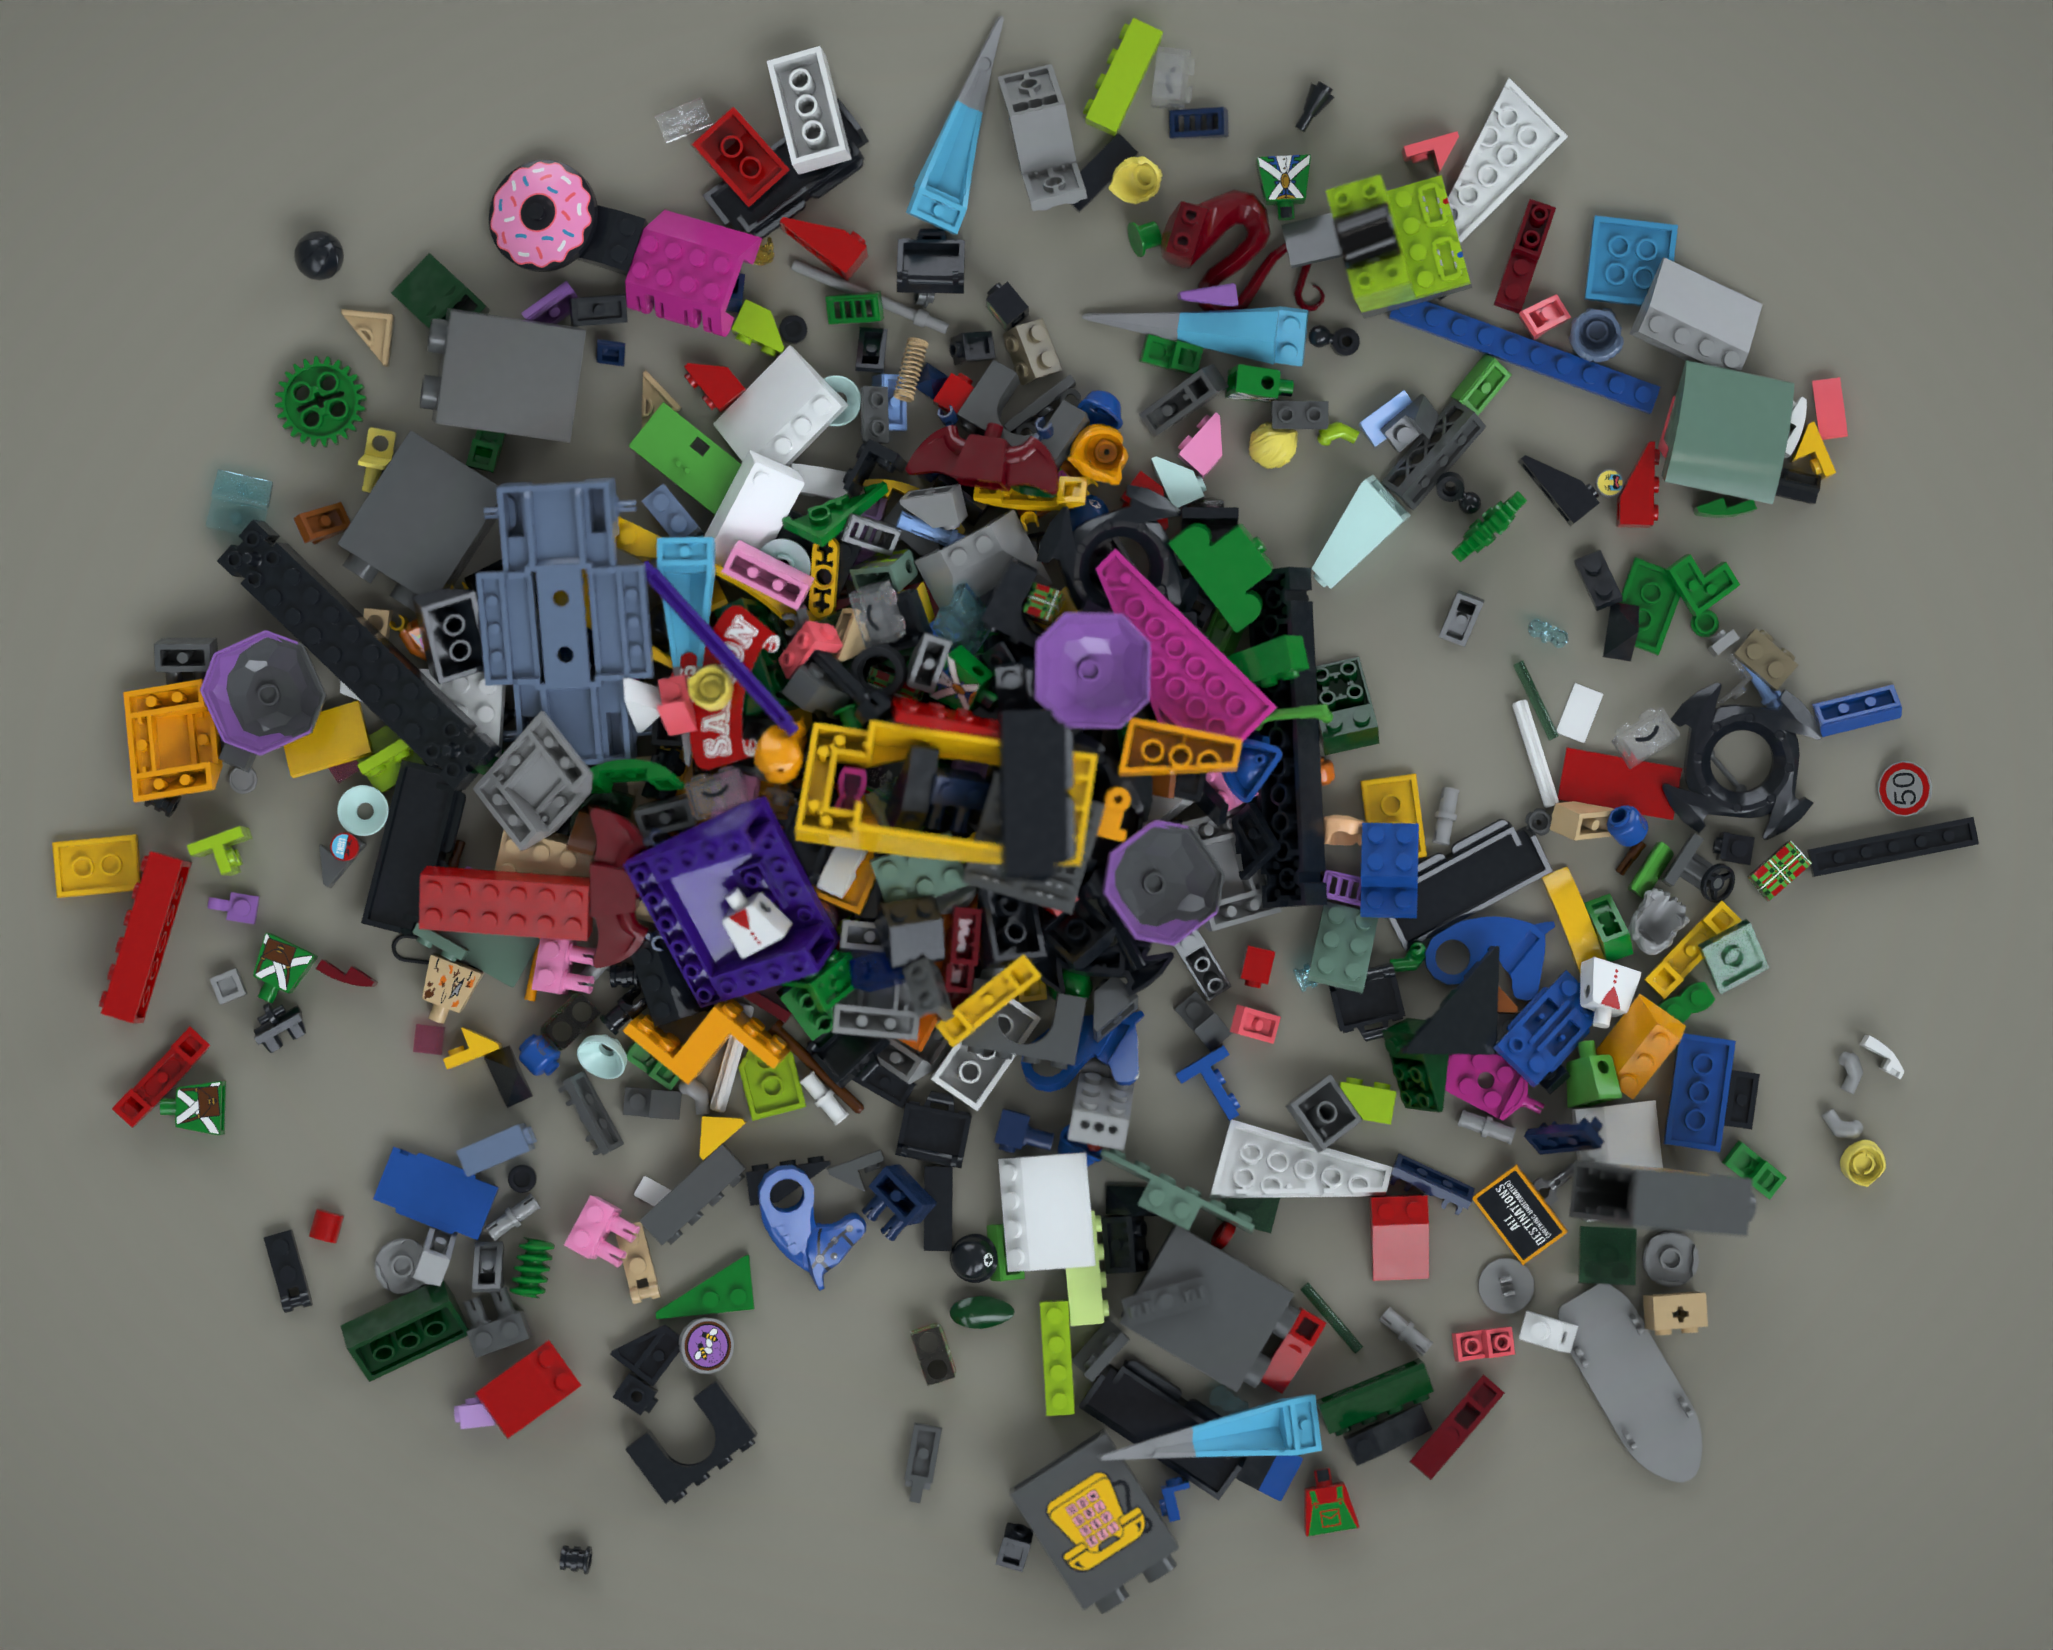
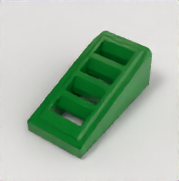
[825,291,884,324]

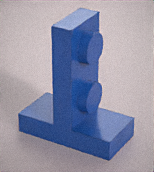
[1175,1045,1241,1121]

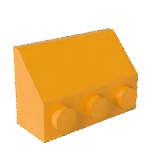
[1596,994,1686,1099]

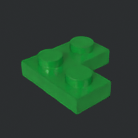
[1665,554,1740,617]

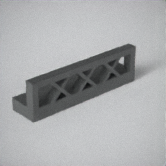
[1381,398,1486,511]

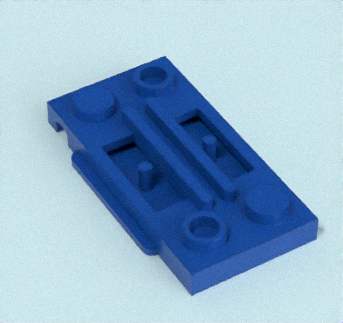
[1493,970,1595,1087]
[373,1146,499,1240]

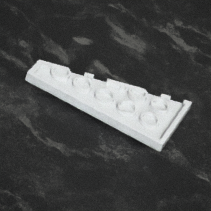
[1448,78,1568,244]
[340,669,506,757]
[1209,1120,1393,1198]

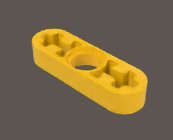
[809,538,840,618]

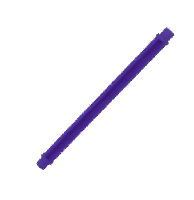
[643,561,799,736]

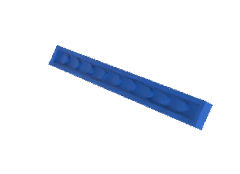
[1388,301,1661,414]

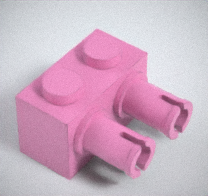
[532,938,596,995]
[564,1195,640,1268]

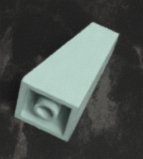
[1312,475,1411,589]

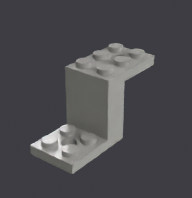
[998,64,1087,211]

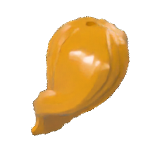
[1067,424,1128,485]
[754,716,807,784]

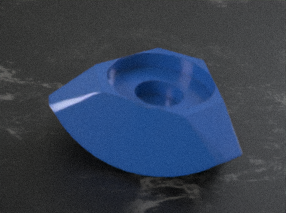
[1222,739,1282,803]

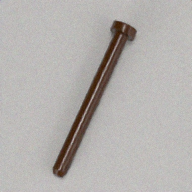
[767,1019,865,1114]

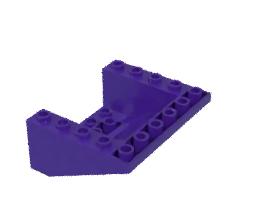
[623,796,840,1008]

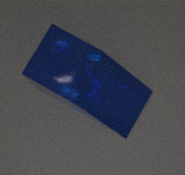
[849,953,906,993]

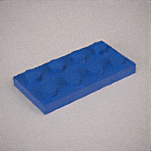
[1663,1033,1736,1152]

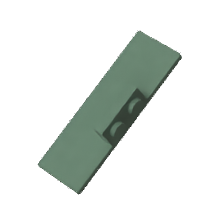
[412,923,540,987]
[1100,1148,1255,1235]

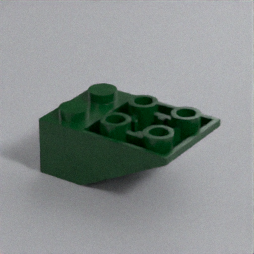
[391,253,490,330]
[1316,657,1379,755]
[1382,1018,1449,1113]

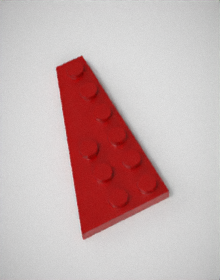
[890,695,999,740]

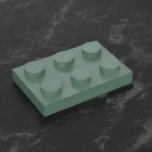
[870,830,969,903]
[1307,902,1378,993]

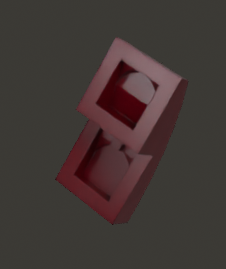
[315,960,378,987]

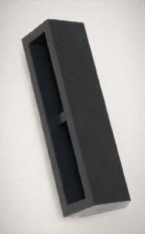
[1775,468,1822,504]

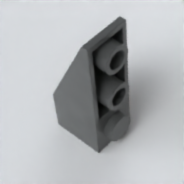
[1173,929,1232,1001]

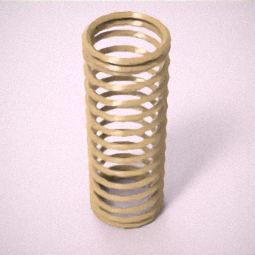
[893,337,929,402]

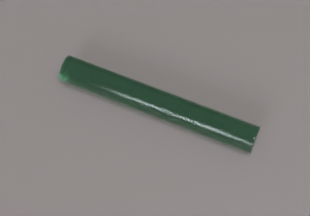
[1513,661,1559,741]
[1300,1282,1363,1353]

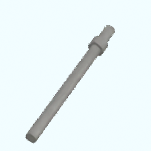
[791,259,949,334]

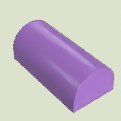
[521,281,578,324]

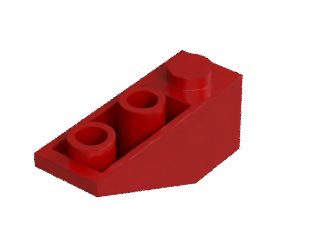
[1616,441,1660,528]
[1261,1307,1327,1394]

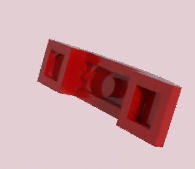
[112,1026,211,1128]

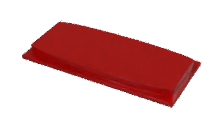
[1558,747,1682,820]

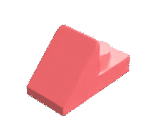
[1402,131,1459,175]
[1519,294,1571,340]
[657,674,697,736]
[1230,1005,1281,1044]

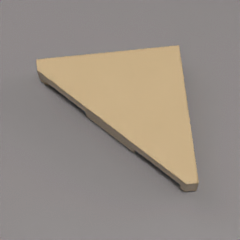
[341,309,394,367]
[642,370,682,428]

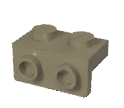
[1003,319,1062,386]
[1733,629,1798,691]

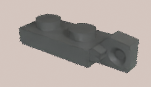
[905,1423,942,1503]

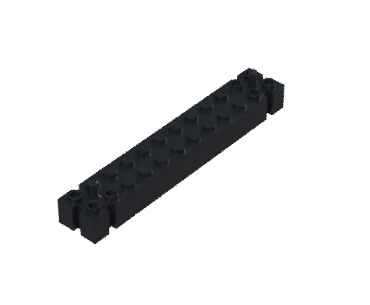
[217,520,501,790]
[1248,567,1327,908]

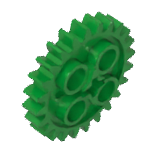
[275,356,367,448]
[1451,491,1527,563]

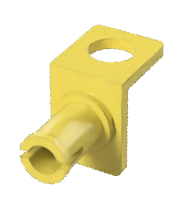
[358,427,396,493]

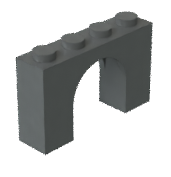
[957,359,1090,470]
[962,978,1086,1070]

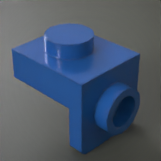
[1158,1477,1190,1522]

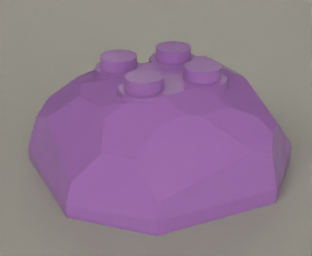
[1035,613,1151,728]

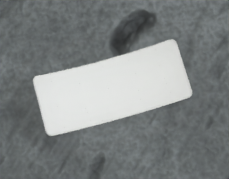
[634,1176,672,1206]

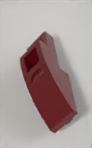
[1493,199,1556,314]
[1409,1374,1505,1481]

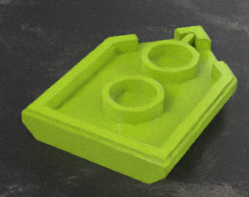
[738,1049,807,1121]

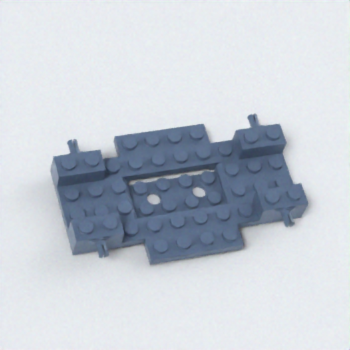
[476,478,654,765]

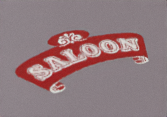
[671,606,780,770]

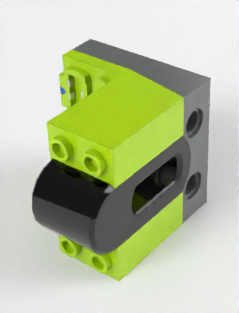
[1326,174,1472,319]

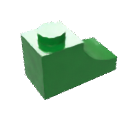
[1584,893,1634,962]

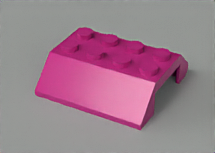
[625,210,762,337]

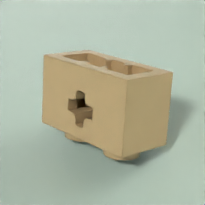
[1643,1291,1708,1335]

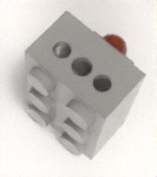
[1068,1072,1135,1152]

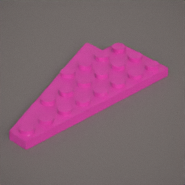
[1096,549,1277,742]

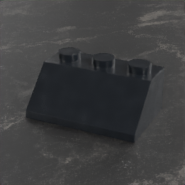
[412,589,484,685]
[631,938,715,1027]

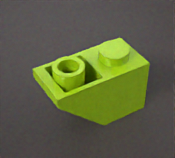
[731,299,785,358]
[1339,1077,1397,1125]

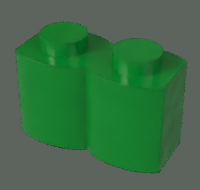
[1657,982,1715,1023]

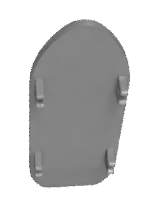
[1558,1282,1702,1482]

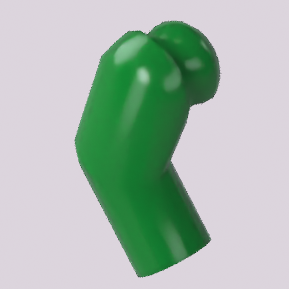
[1390,942,1426,972]

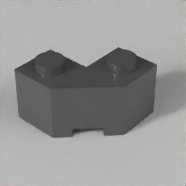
[782,660,853,720]

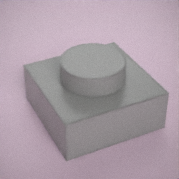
[1707,629,1740,657]
[210,968,247,1005]

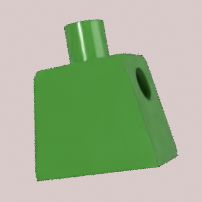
[1566,1040,1622,1108]

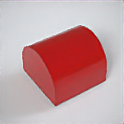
[309,1208,344,1243]

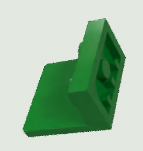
[782,950,865,1012]

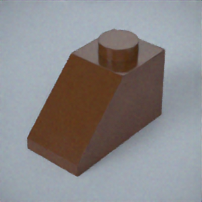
[566,804,605,857]

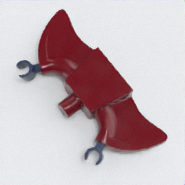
[906,405,1059,495]
[590,807,666,968]

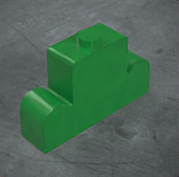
[1168,523,1273,633]

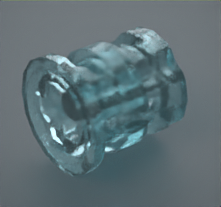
[1293,963,1318,992]

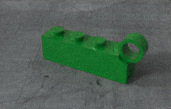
[1226,635,1309,688]

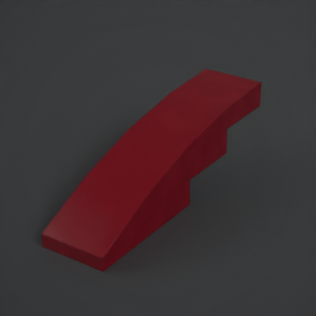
[936,907,982,1020]

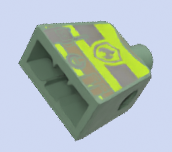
[849,548,918,596]

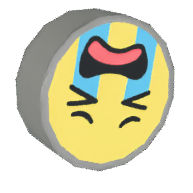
[1595,469,1624,498]

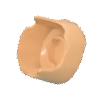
[1323,814,1365,846]

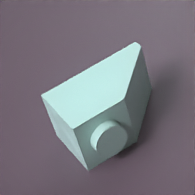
[1150,456,1207,509]

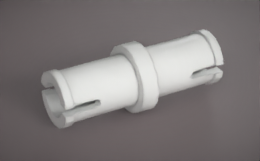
[799,1071,849,1126]

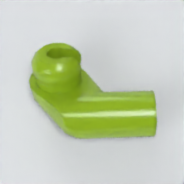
[1317,422,1360,446]

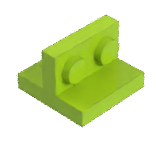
[357,725,427,794]
[187,826,253,876]

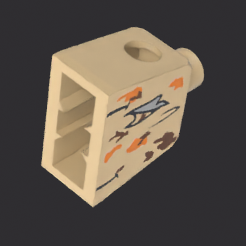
[422,953,484,1024]

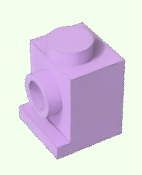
[454,1397,496,1429]

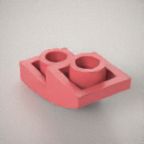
[1812,377,1848,440]
[1452,1326,1515,1362]

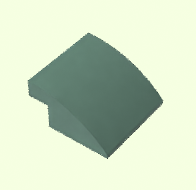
[1661,360,1795,504]

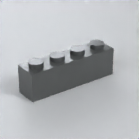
[639,1144,746,1245]

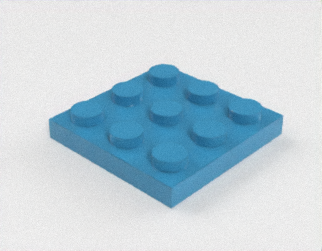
[1584,215,1678,306]

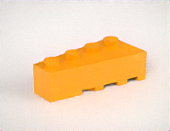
[1119,718,1242,777]

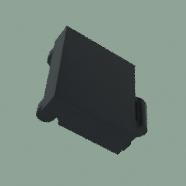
[897,228,965,294]
[854,581,933,659]
[777,804,836,888]
[1329,962,1406,1042]
[806,1030,891,1089]
[895,1091,972,1168]

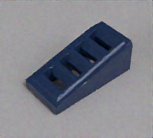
[1169,107,1229,139]

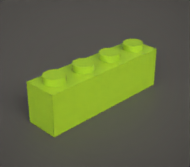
[1083,18,1163,137]
[1040,1299,1075,1416]

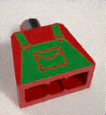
[1304,1468,1359,1537]

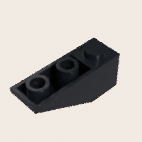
[746,1156,831,1206]

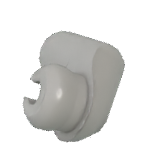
[1838,1052,1863,1095]
[679,1079,710,1115]
[1821,1108,1863,1140]

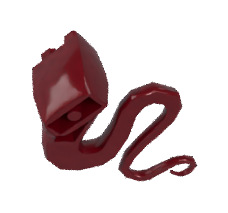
[1161,190,1325,311]

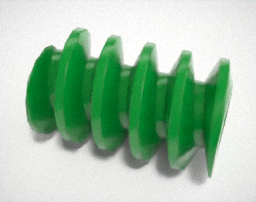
[509,1237,555,1298]

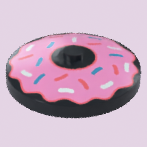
[489,160,598,272]

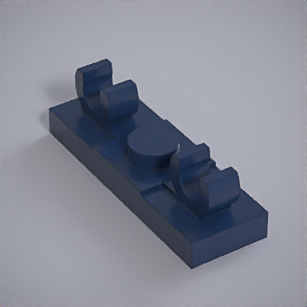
[1524,1117,1604,1155]
[1390,1153,1475,1215]

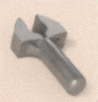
[1533,1163,1574,1205]

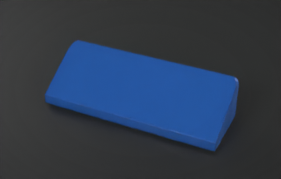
[1812,684,1902,737]

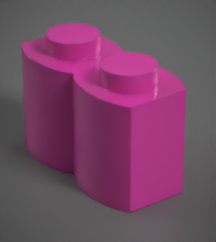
[835,765,868,813]

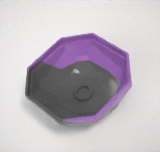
[200,630,327,756]
[1102,820,1225,946]

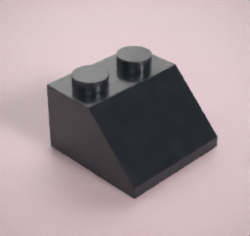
[874,895,945,969]

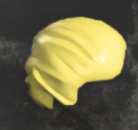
[1108,156,1163,205]
[1249,422,1298,469]

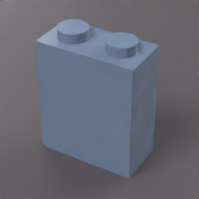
[642,483,703,538]
[456,1123,537,1177]

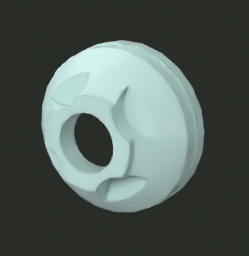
[824,375,861,426]
[337,785,389,836]
[577,1034,627,1079]

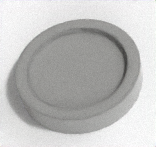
[229,768,258,794]

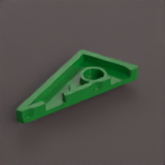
[782,481,889,547]
[655,1255,755,1319]

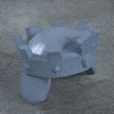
[1568,307,1624,362]

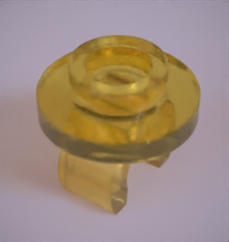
[754,237,775,266]

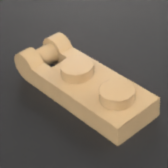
[615,1221,661,1304]

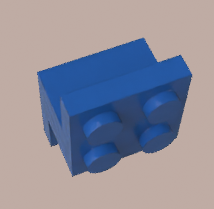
[1360,823,1419,918]

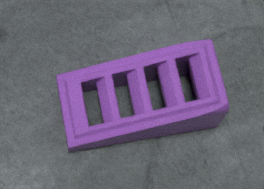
[1177,283,1239,307]
[1322,869,1361,907]

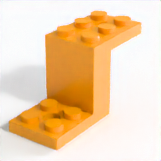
[623,999,790,1085]

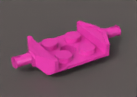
[1445,1054,1545,1120]

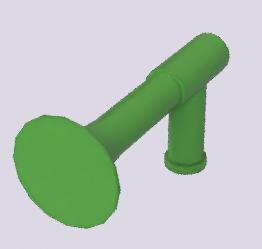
[1255,704,1333,731]

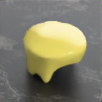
[688,664,733,711]
[1840,1140,1886,1187]

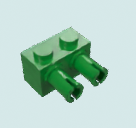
[776,986,833,1041]

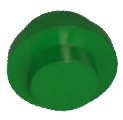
[1690,610,1719,637]

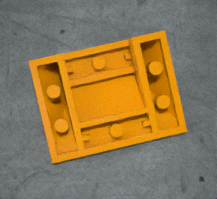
[123,679,223,803]

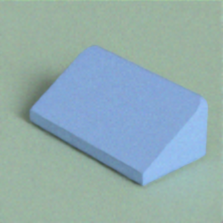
[872,374,907,431]
[1358,390,1412,447]

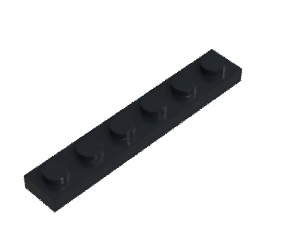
[1807,817,1979,877]

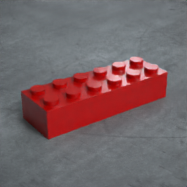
[99,851,192,1024]
[419,866,593,941]

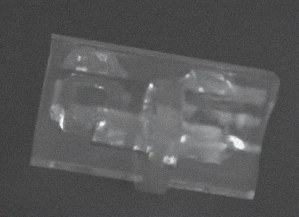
[655,97,712,143]

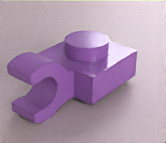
[207,892,260,924]

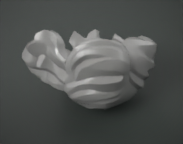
[1628,888,1690,955]

